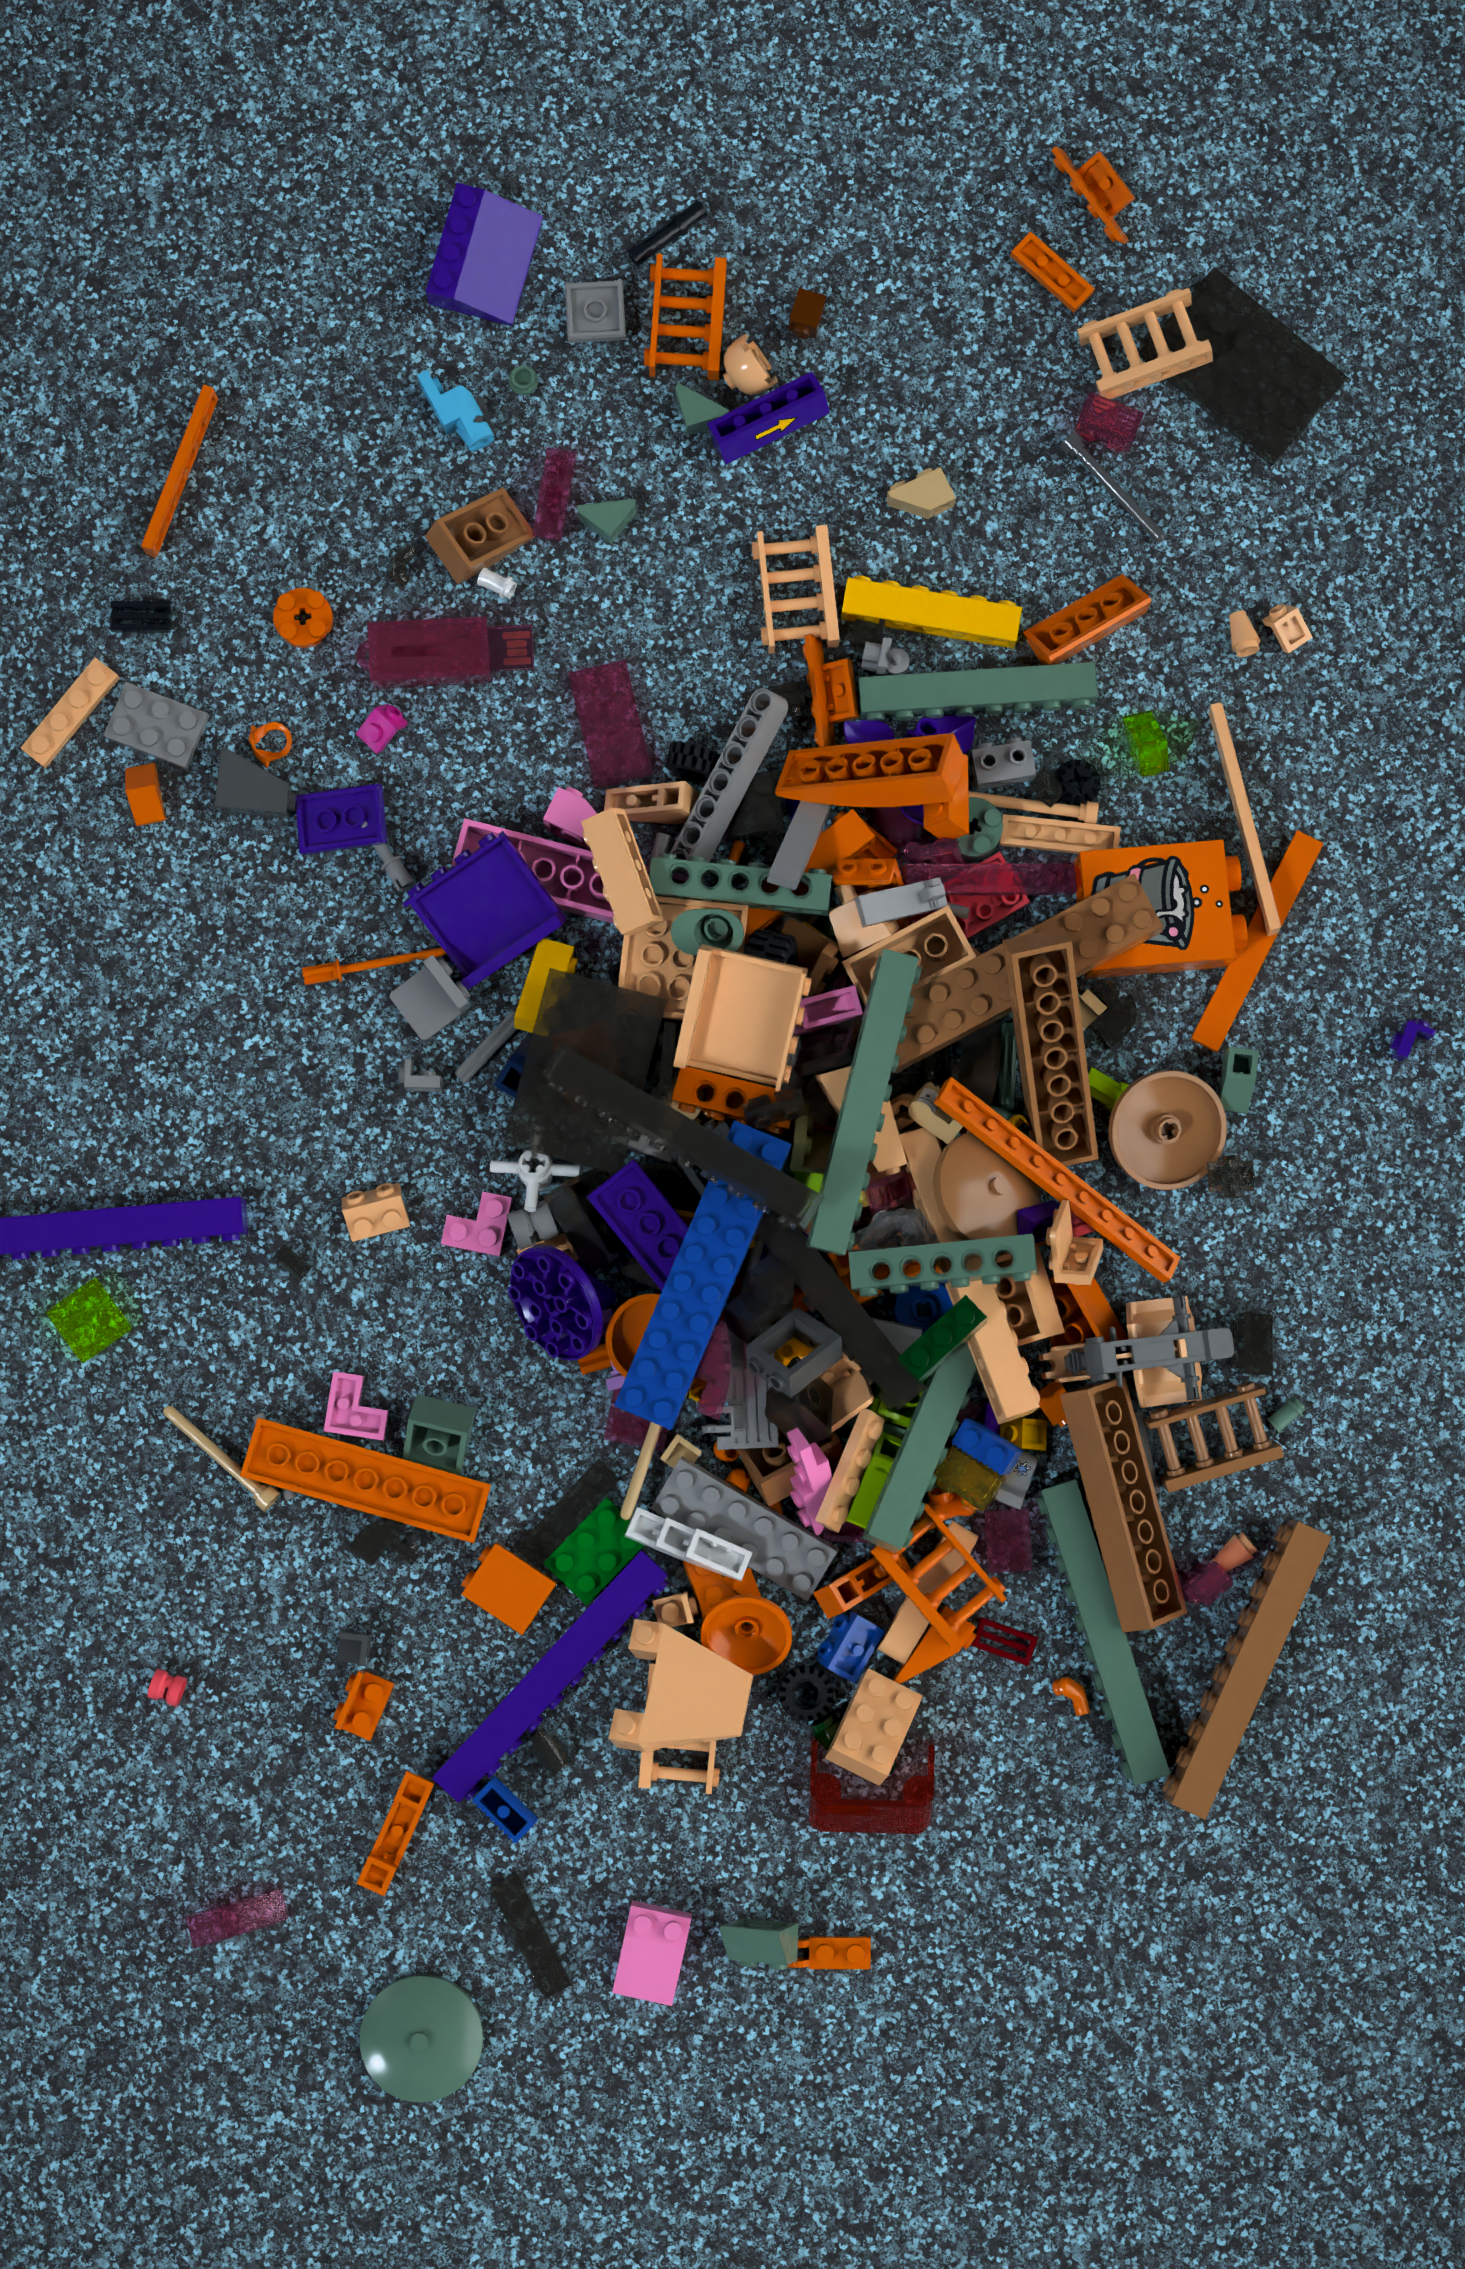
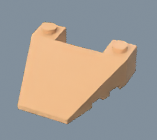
[608,1619,753,1752]

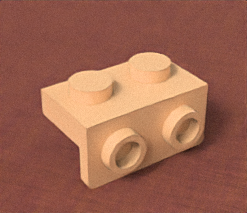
[342,1183,410,1242]

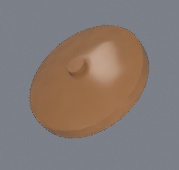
[1109,1070,1227,1190]
[933,1132,1041,1241]

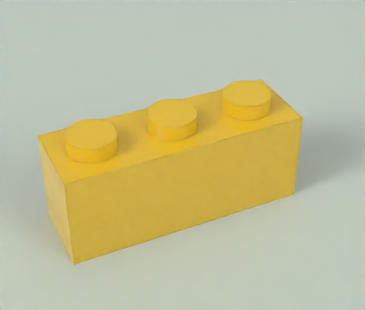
[514,938,578,1037]

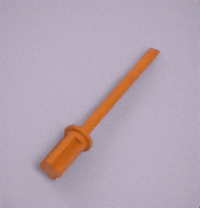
[302,947,447,985]

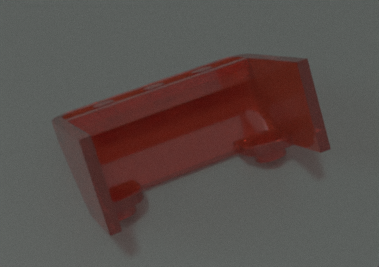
[808,1737,935,1834]

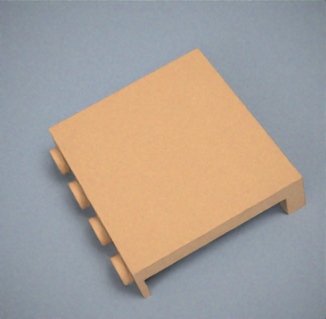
[673,944,812,1091]

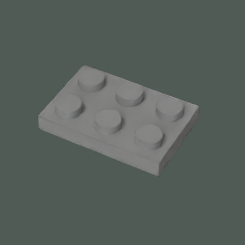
[103,682,209,770]

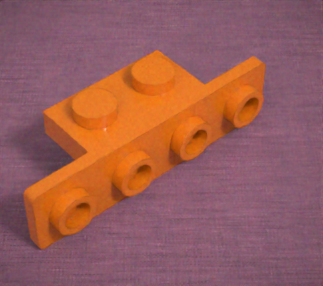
[1051,146,1136,244]
[803,634,860,747]

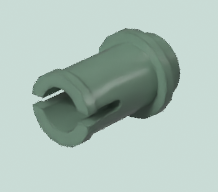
[1266,1396,1306,1434]

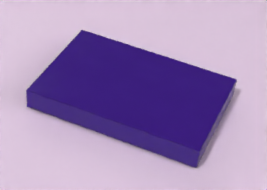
[296,783,387,855]

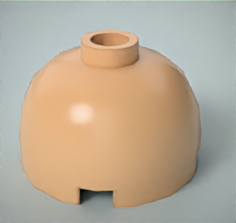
[723,334,778,395]

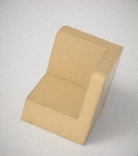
[660,1434,702,1468]

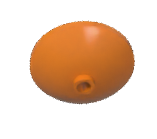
[606,1294,660,1378]
[700,1594,792,1675]

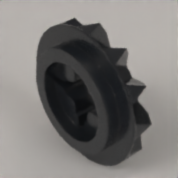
[1053,759,1101,806]

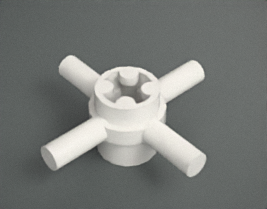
[490,1126,581,1212]

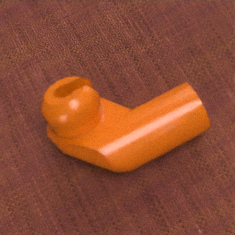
[1052,1677,1090,1716]

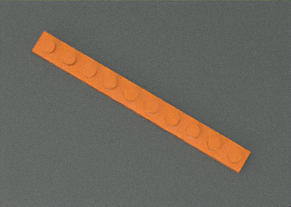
[933,1077,1181,1284]

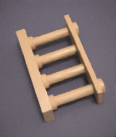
[1077,288,1213,403]
[751,525,840,654]
[638,1662,720,1794]

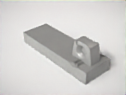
[854,877,948,928]

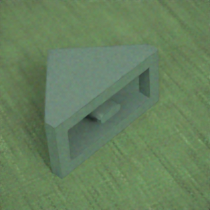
[675,383,729,436]
[577,499,637,544]

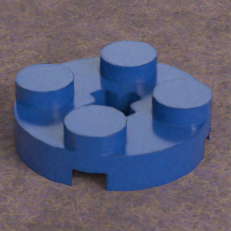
[893,1284,953,1335]

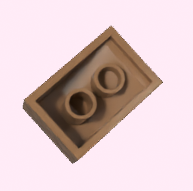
[425,487,536,585]

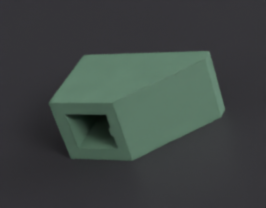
[1218,1047,1259,1114]

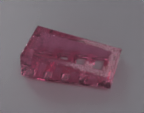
[865,1170,914,1215]

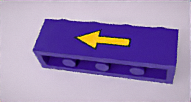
[707,371,830,465]

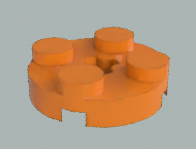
[273,588,333,648]

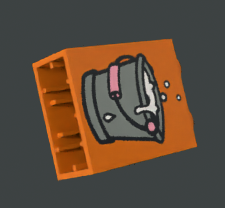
[1073,840,1248,979]

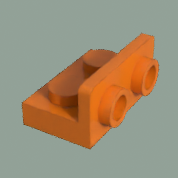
[333,1669,395,1741]

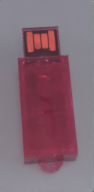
[356,616,535,689]

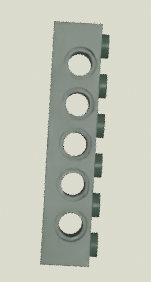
[649,853,832,916]
[848,1234,1038,1297]

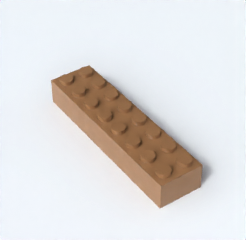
[1003,927,1099,1166]
[1060,1376,1187,1633]

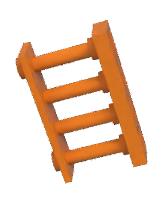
[644,253,727,381]
[869,1504,1007,1647]

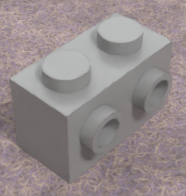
[969,738,1036,791]

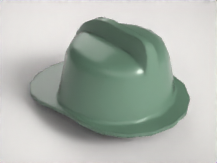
[670,908,744,955]

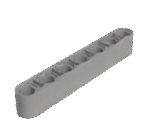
[669,688,788,876]

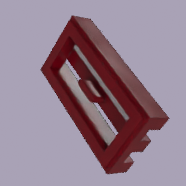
[971,1616,1038,1666]

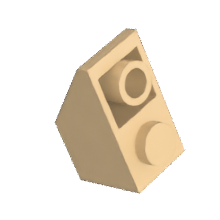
[886,467,956,519]

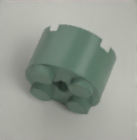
[943,797,1003,863]

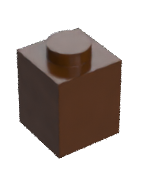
[788,288,827,339]

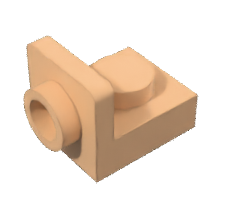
[1262,604,1313,653]
[652,1591,699,1628]

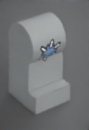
[992,1451,1038,1510]

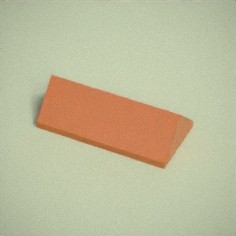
[1023,574,1152,665]

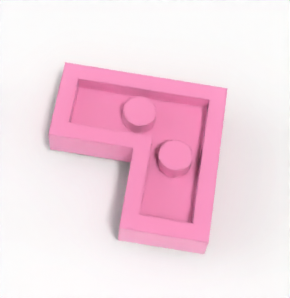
[441,1192,513,1257]
[323,1371,389,1441]

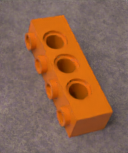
[672,1066,800,1136]

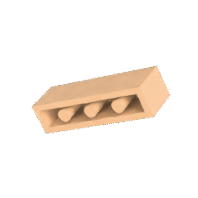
[581,807,665,935]

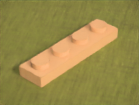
[20,657,120,769]
[999,814,1121,854]
[815,1408,885,1533]

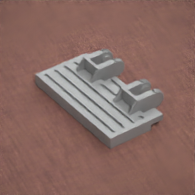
[699,1325,778,1450]

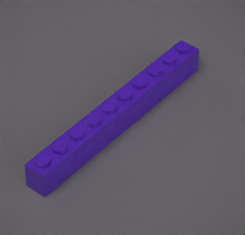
[0,1197,248,1261]
[432,1550,668,1803]

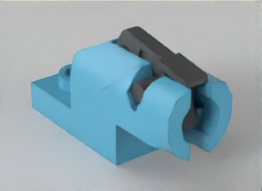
[417,370,495,451]

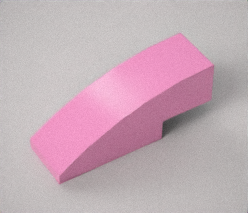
[794,985,863,1036]

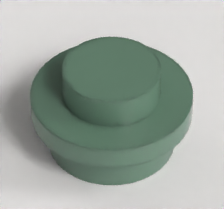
[509,366,538,395]

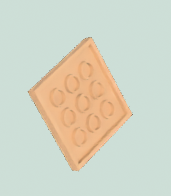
[615,896,748,1020]

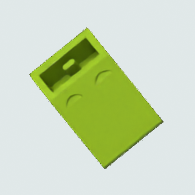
[846,1431,902,1529]

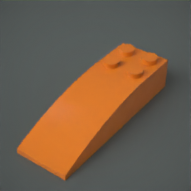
[775,733,965,807]

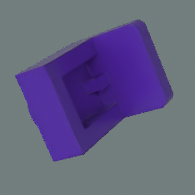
[1389,1019,1436,1061]

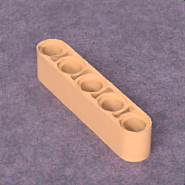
[877,1520,979,1665]

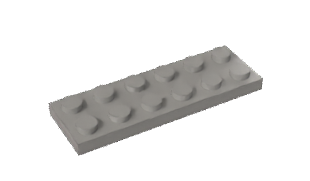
[651,1456,839,1602]

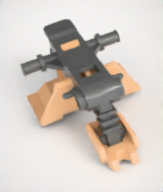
[1039,1296,1234,1408]

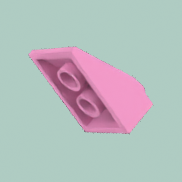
[543,787,597,851]
[612,1900,692,2006]

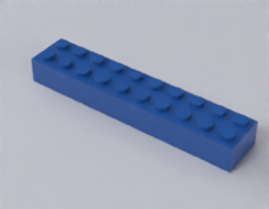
[614,1120,792,1430]

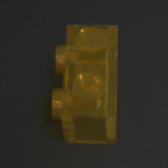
[934,1446,1007,1512]

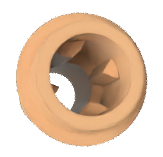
[1229,610,1261,657]
[1211,1531,1258,1574]

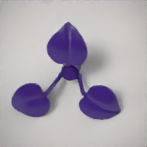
[843,715,976,826]

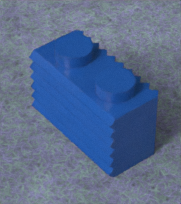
[951,1418,1023,1475]
[473,1775,538,1843]

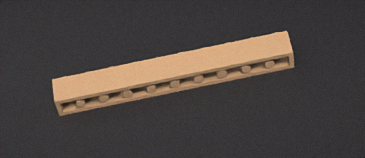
[899,1127,1040,1425]

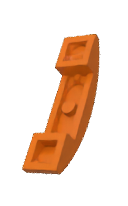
[356,1770,435,1896]

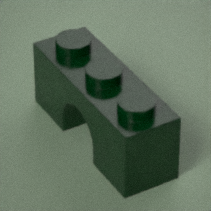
[897,1295,987,1385]

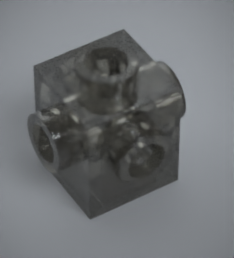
[1207,1155,1255,1199]

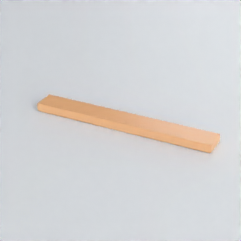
[1209,702,1281,936]

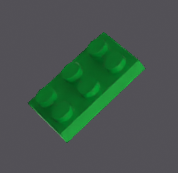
[543,1497,644,1606]

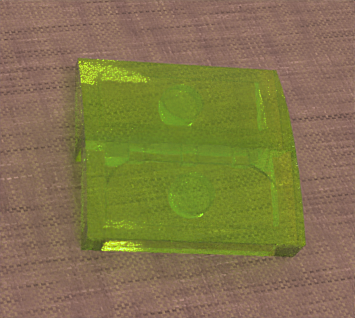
[46,1276,132,1363]

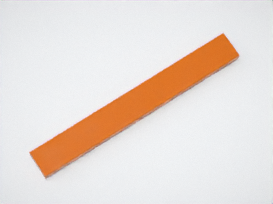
[1190,830,1324,1053]

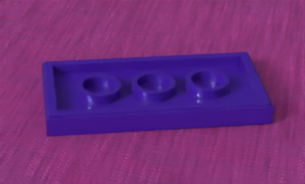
[587,1159,689,1291]

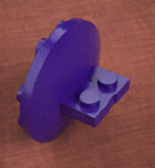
[508,1245,616,1361]

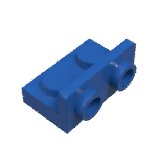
[815,1609,885,1684]

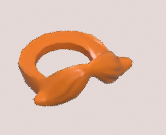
[248,722,292,768]

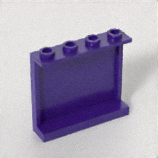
[403,831,567,990]

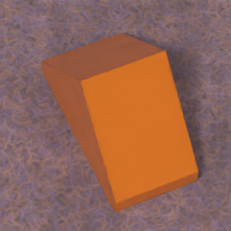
[125,763,166,826]

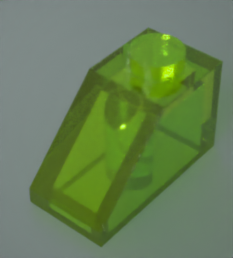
[1122,710,1169,777]

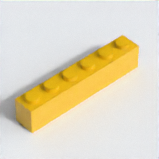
[841,575,1022,649]

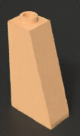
[815,1066,907,1176]

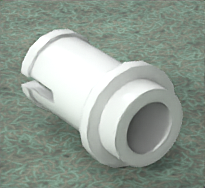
[477,568,517,599]

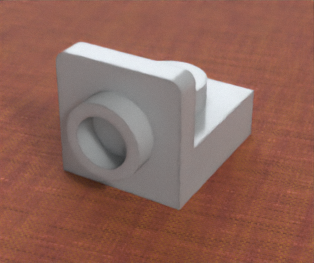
[399,1058,443,1092]

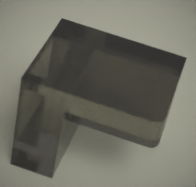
[849,618,886,653]

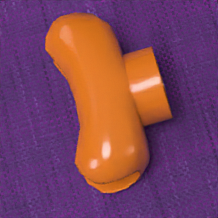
[918,1485,976,1530]

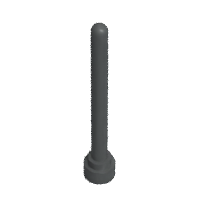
[1059,430,1165,543]

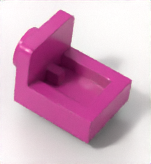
[356,704,408,754]

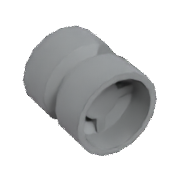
[507,1199,560,1250]

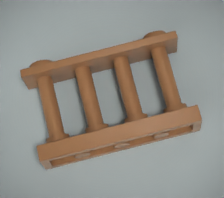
[1143,1381,1284,1493]

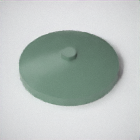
[359,1974,484,2102]

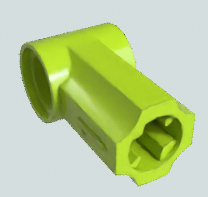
[1088,1067,1129,1113]

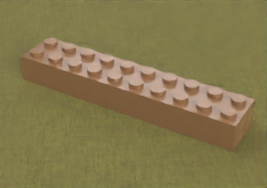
[895,874,1163,1074]
[1161,1520,1332,1820]

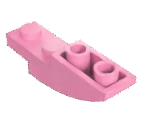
[787,1427,832,1536]

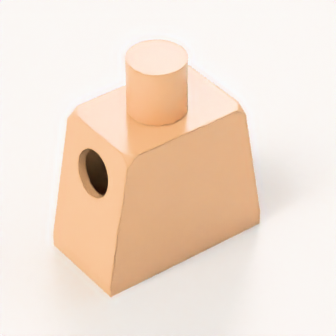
[829,885,900,958]

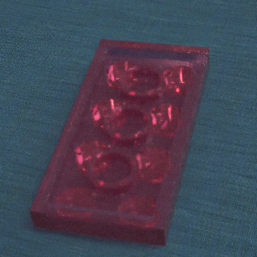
[568,660,653,788]

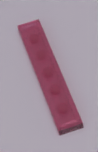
[902,863,1077,895]

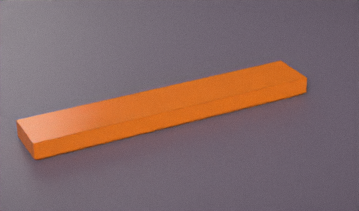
[141,384,218,558]

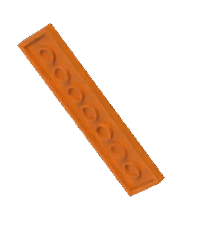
[240,1417,492,1543]

